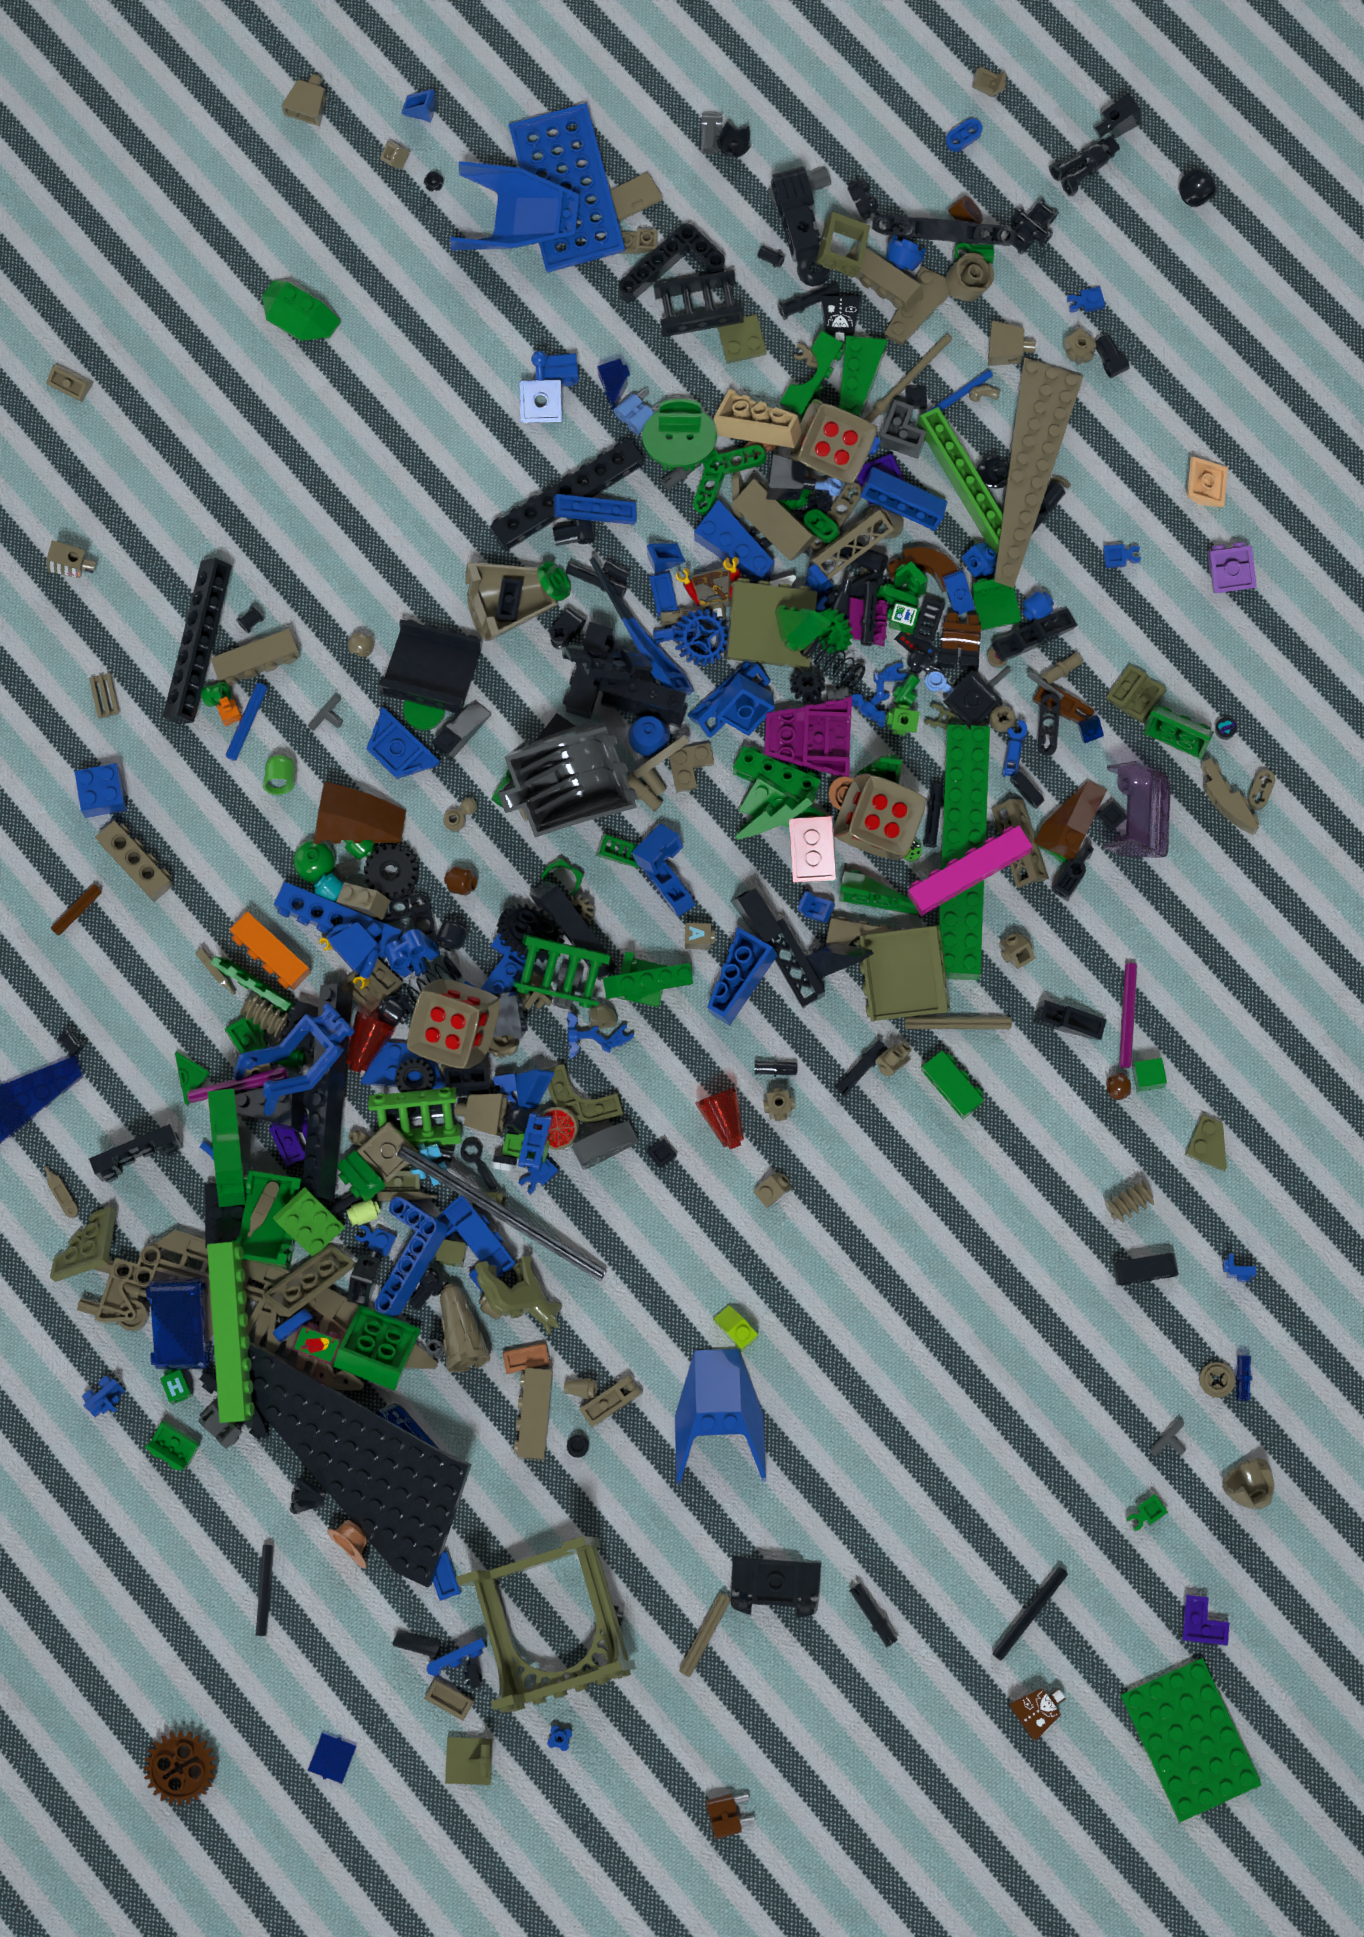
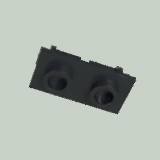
[847,175,880,220]

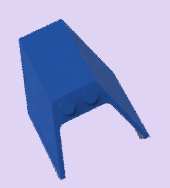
[450,161,579,250]
[675,1349,766,1485]

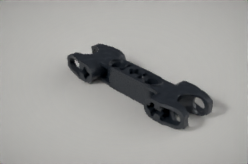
[872,215,1017,246]

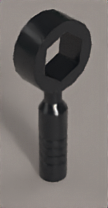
[460,1141,497,1191]

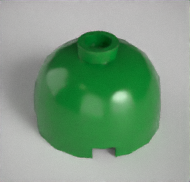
[293,839,336,883]

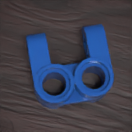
[384,929,440,978]

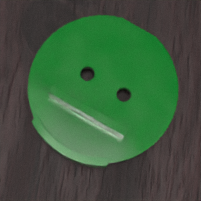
[642,398,717,471]

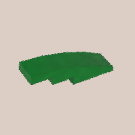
[735,790,817,840]

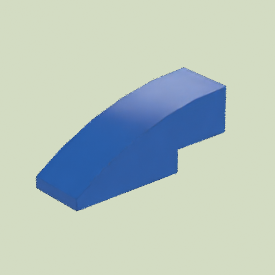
[642,863,696,917]

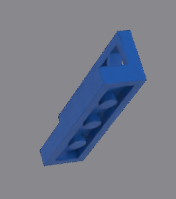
[687,662,770,738]

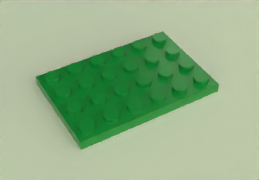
[1120,1658,1262,1823]

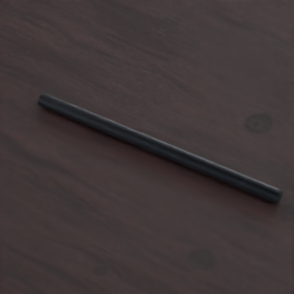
[397,1145,606,1281]

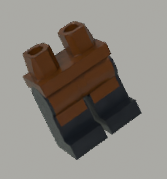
[938,613,981,672]

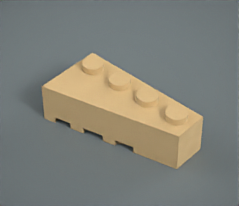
[714,389,802,448]

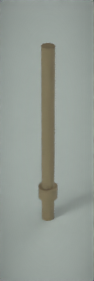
[864,334,952,423]

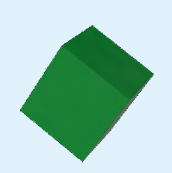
[1132,1058,1167,1092]

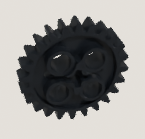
[496,903,565,963]

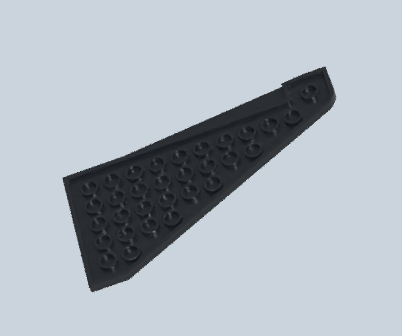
[248,1342,472,1588]

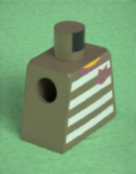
[47,540,96,578]

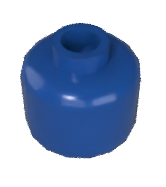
[1022,591,1054,621]

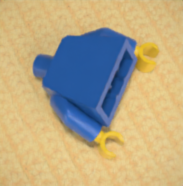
[319,922,383,989]

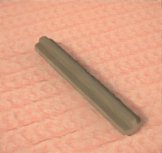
[679,1593,731,1677]

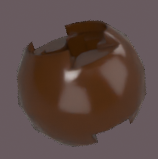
[1106,1073,1131,1100]

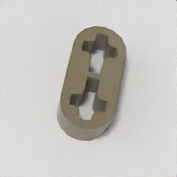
[1248,770,1276,810]

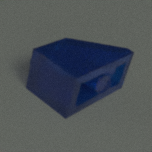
[597,358,630,410]

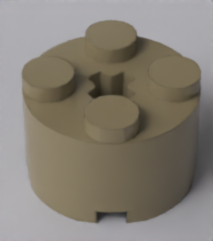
[946,253,994,301]

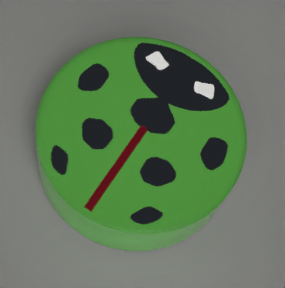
[903,840,922,862]

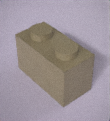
[336,882,390,920]

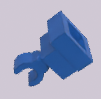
[493,1072,517,1106]

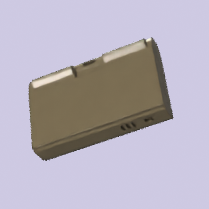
[610,172,663,222]

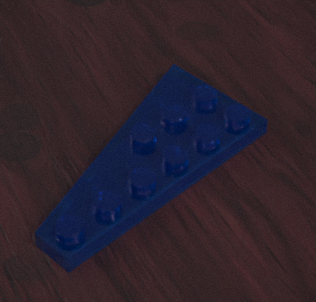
[0,1056,83,1144]

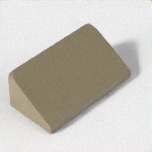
[46,364,94,402]

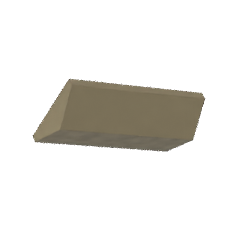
[262,1244,356,1317]

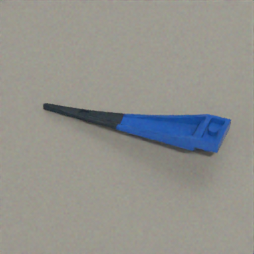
[589,557,694,696]

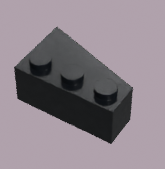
[235,1088,303,1133]

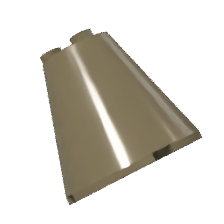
[465,563,558,641]

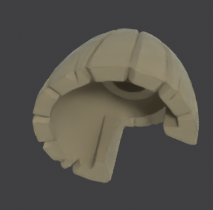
[1222,1458,1274,1510]

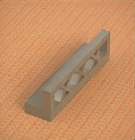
[809,509,894,580]
[992,799,1049,888]

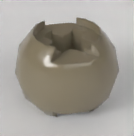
[347,633,374,657]
[989,706,1016,732]

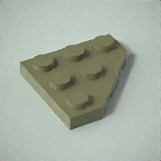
[50,1206,116,1282]

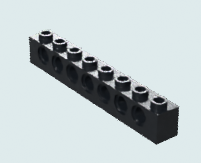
[490,438,644,552]
[163,558,232,725]

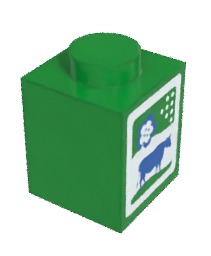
[887,602,920,635]

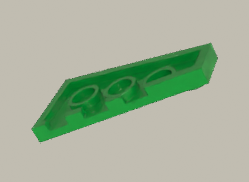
[210,956,296,1012]

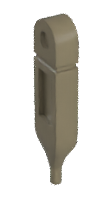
[731,464,744,519]
[195,947,236,995]
[44,1166,79,1218]
[247,1182,279,1238]
[377,1192,437,1202]

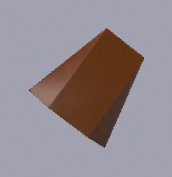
[313,782,406,844]

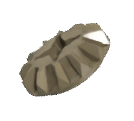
[1200,1362,1235,1398]

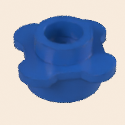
[547,1726,572,1751]

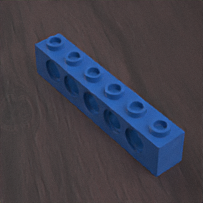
[274,882,403,959]

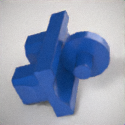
[82,1375,125,1417]

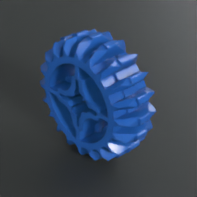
[673,609,728,666]

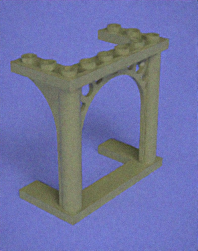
[456,1536,636,1713]

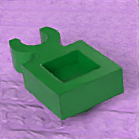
[1126,1494,1168,1532]

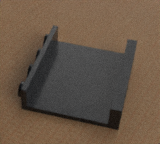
[379,619,482,714]

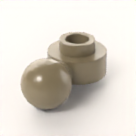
[443,798,477,832]

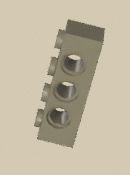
[95,821,173,902]

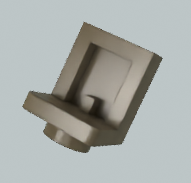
[972,67,1007,97]
[753,1172,792,1208]

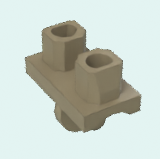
[520,972,552,1011]
[875,1041,912,1076]

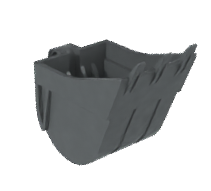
[497,723,639,837]

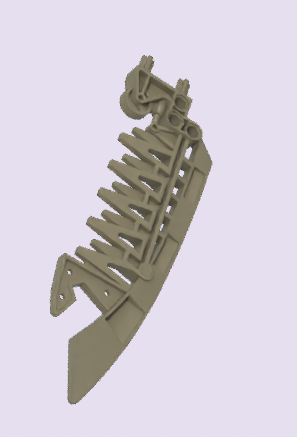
[77,1230,437,1391]

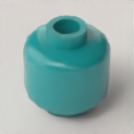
[313,873,344,904]

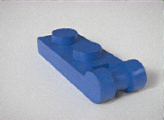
[426,1638,487,1676]

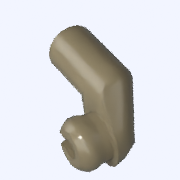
[969,385,1000,402]

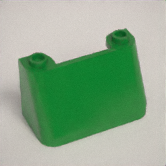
[232,1170,302,1269]

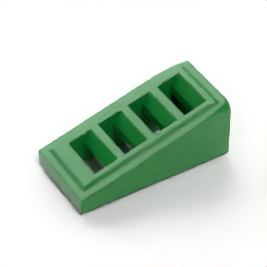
[596,834,639,868]

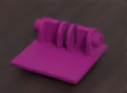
[848,597,888,647]

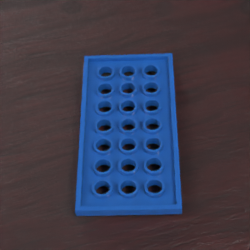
[508,103,626,273]

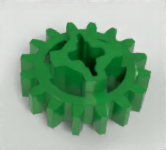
[819,608,853,654]

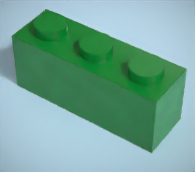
[921,1051,984,1120]

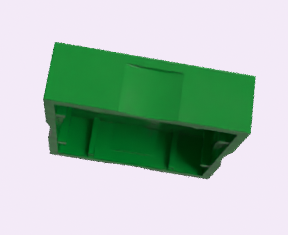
[207,1089,245,1207]

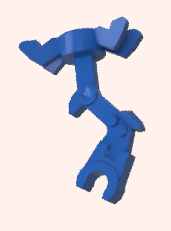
[851,663,907,728]
[567,1012,634,1059]

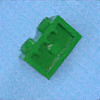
[894,561,928,599]

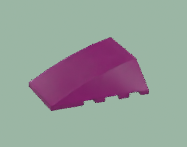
[765,697,852,777]

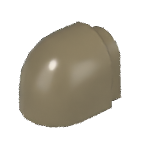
[589,1004,617,1029]

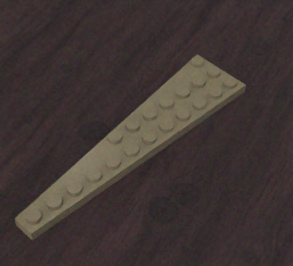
[994,357,1083,588]

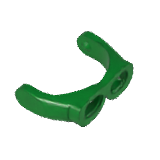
[541,858,584,897]

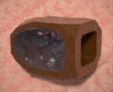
[947,195,983,224]

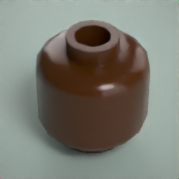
[444,866,478,896]

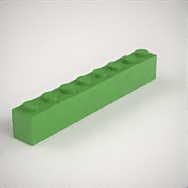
[917,407,1003,557]
[207,1242,254,1423]

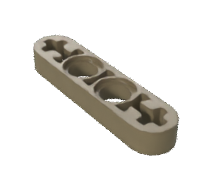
[810,483,862,553]

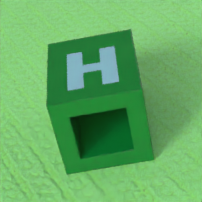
[160,1368,193,1405]

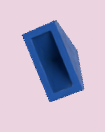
[401,89,437,122]
[647,543,685,574]
[516,1069,554,1109]

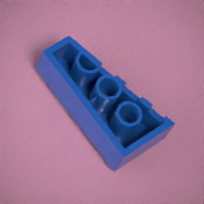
[694,500,774,581]
[707,927,777,1026]

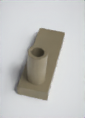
[633,734,690,796]

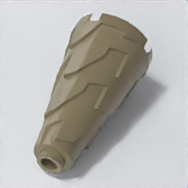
[440,1284,491,1372]

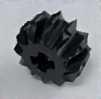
[790,667,825,703]

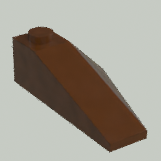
[1034,781,1107,861]

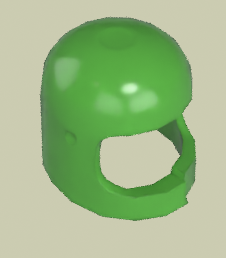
[263,755,295,795]

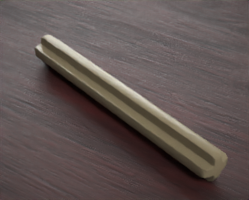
[904,1017,1012,1029]

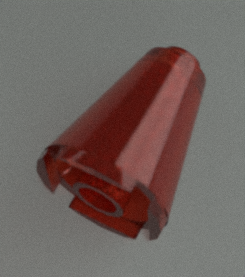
[346,1011,396,1073]
[695,1087,744,1150]

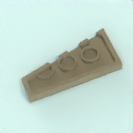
[884,266,950,346]

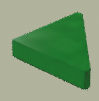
[175,1051,210,1106]

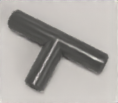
[308,695,342,730]
[1150,1419,1186,1456]

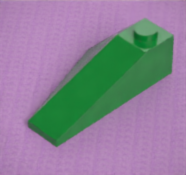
[857,754,903,784]
[839,870,924,916]

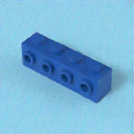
[860,467,948,531]

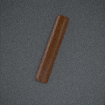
[51,884,102,936]

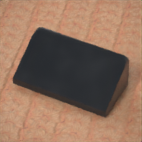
[495,578,523,622]
[392,1630,441,1658]

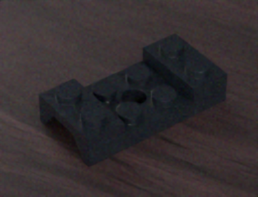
[89,1124,183,1183]

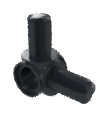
[409,1268,449,1310]

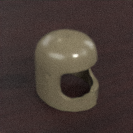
[865,507,904,540]

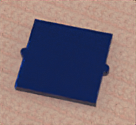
[307,1733,357,1784]

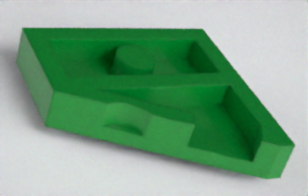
[225,1017,266,1054]

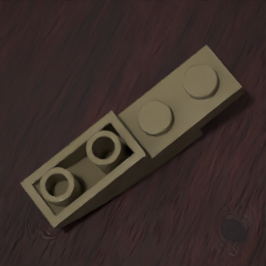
[1200,758,1259,835]

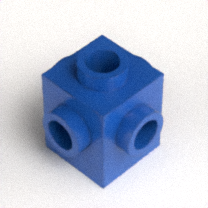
[961,542,997,577]

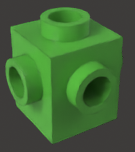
[885,704,920,736]

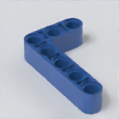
[375,1197,447,1317]

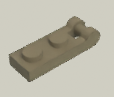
[579,1375,643,1428]

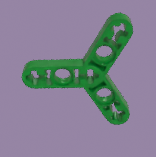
[687,438,767,515]

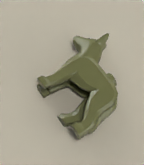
[475,1256,562,1335]

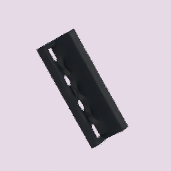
[767,918,825,1008]

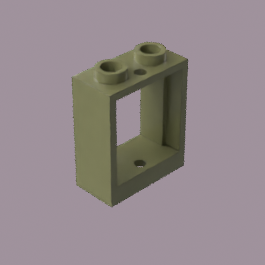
[816,212,870,277]

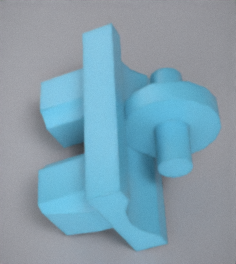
[410,1143,448,1186]

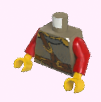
[676,557,741,620]

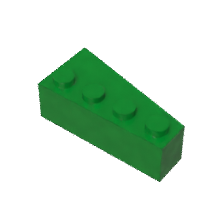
[839,336,888,418]

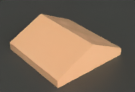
[1187,457,1228,507]

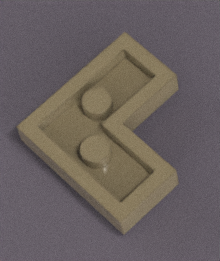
[669,743,714,793]

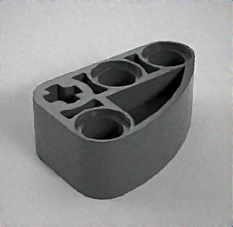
[572,1122,639,1170]

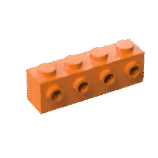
[229,911,311,991]

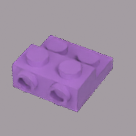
[1207,542,1257,593]

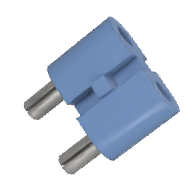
[614,389,660,435]

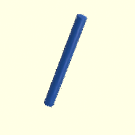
[925,370,993,413]

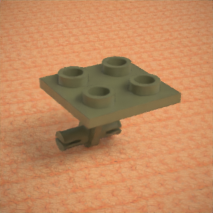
[445,1737,493,1785]

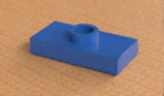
[942,570,975,615]

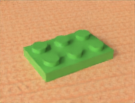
[272,1187,345,1257]

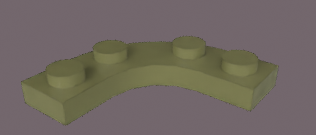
[545,1064,623,1123]

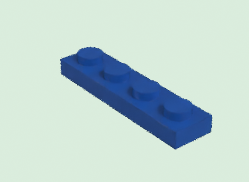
[554,494,637,525]

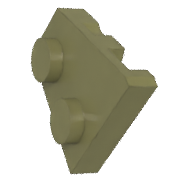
[1185,1115,1227,1172]

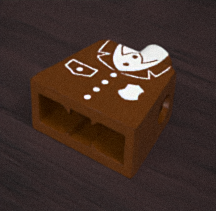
[1008,1688,1066,1741]

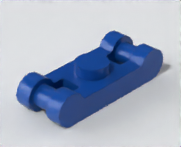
[518,1112,553,1171]

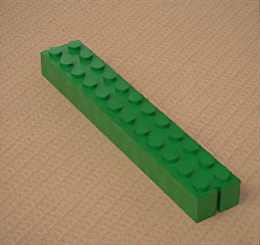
[938,724,990,981]

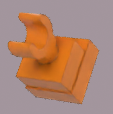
[216,696,242,727]

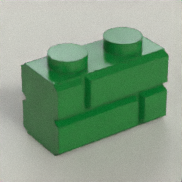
[337,1150,385,1202]

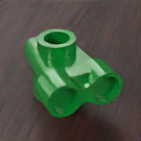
[892,674,920,706]

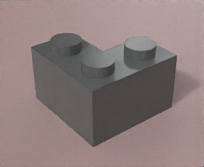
[879,400,927,459]

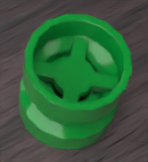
[201,682,231,707]

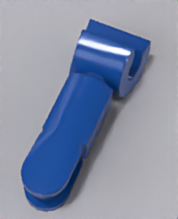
[1003,720,1027,778]

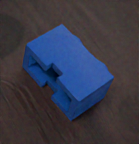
[632,824,683,876]

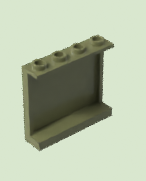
[723,578,817,669]
[857,925,951,1022]

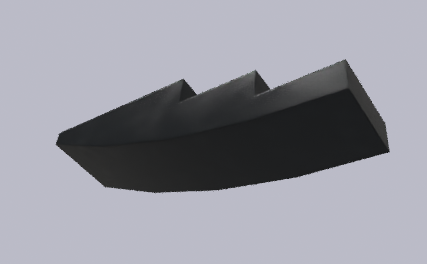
[992,608,1078,663]

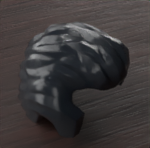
[976,454,1009,489]

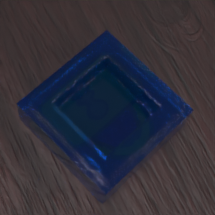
[1077,715,1104,744]

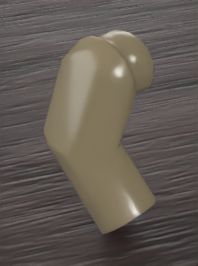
[348,1130,371,1147]

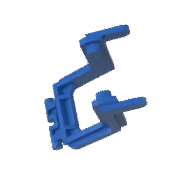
[233,1003,354,1116]

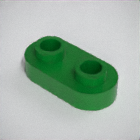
[804,509,840,543]
[877,584,919,608]

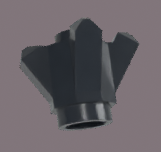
[289,1477,325,1515]

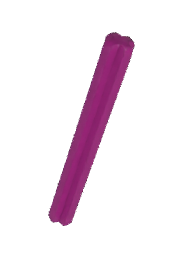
[1119,963,1137,1068]
[187,1067,288,1103]

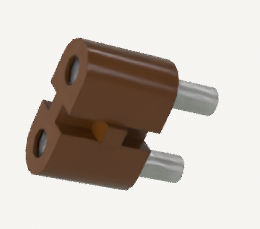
[705,1793,756,1840]

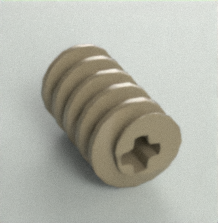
[240,994,288,1039]
[1105,1179,1154,1223]

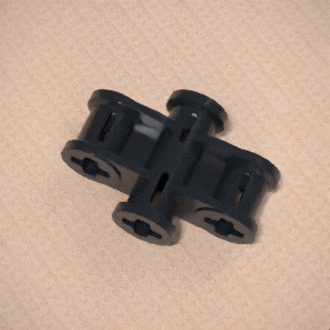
[1005,199,1059,255]

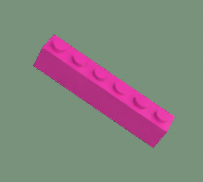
[908,826,1033,916]

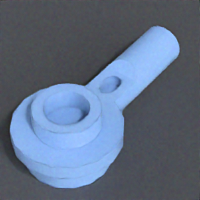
[815,477,843,496]
[925,671,954,694]

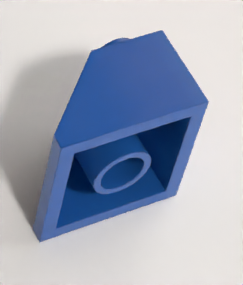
[716,674,775,736]

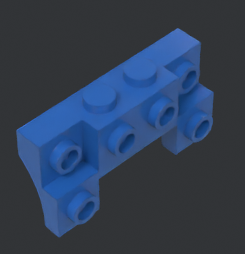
[464,934,526,994]
[433,1196,516,1293]

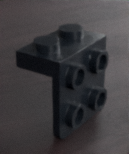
[492,991,528,1039]

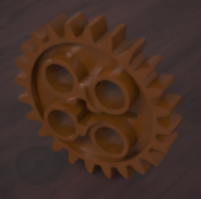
[143,1730,218,1806]

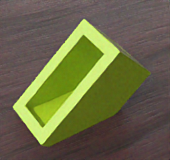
[713,1305,758,1353]

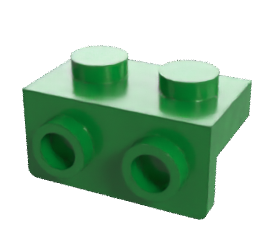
[145,1420,201,1471]

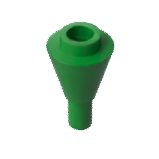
[273,1049,307,1070]

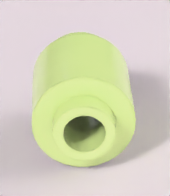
[346,1199,380,1226]

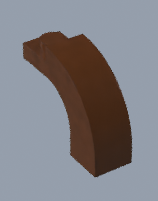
[886,547,958,593]

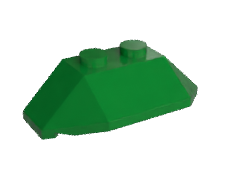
[262,280,341,341]

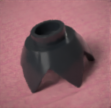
[716,121,751,158]

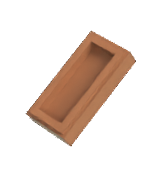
[502,1343,550,1374]

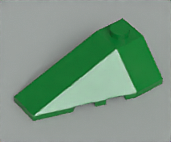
[775,605,832,652]

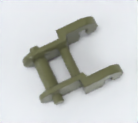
[924,704,956,731]

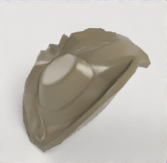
[488,1035,520,1059]

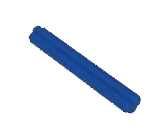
[225,683,267,761]

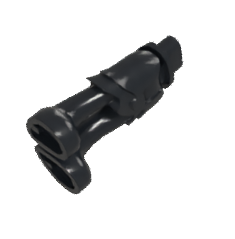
[1049,137,1120,196]

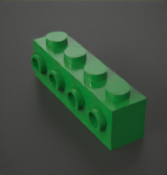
[733,746,821,799]

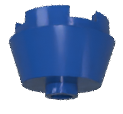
[886,235,927,272]
[628,716,670,757]

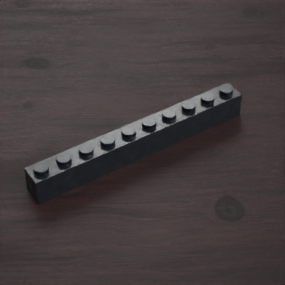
[302,984,353,1202]

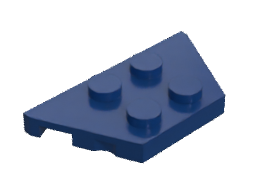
[366,707,440,779]
[361,1042,443,1090]

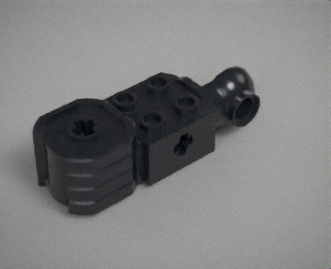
[771,166,831,287]

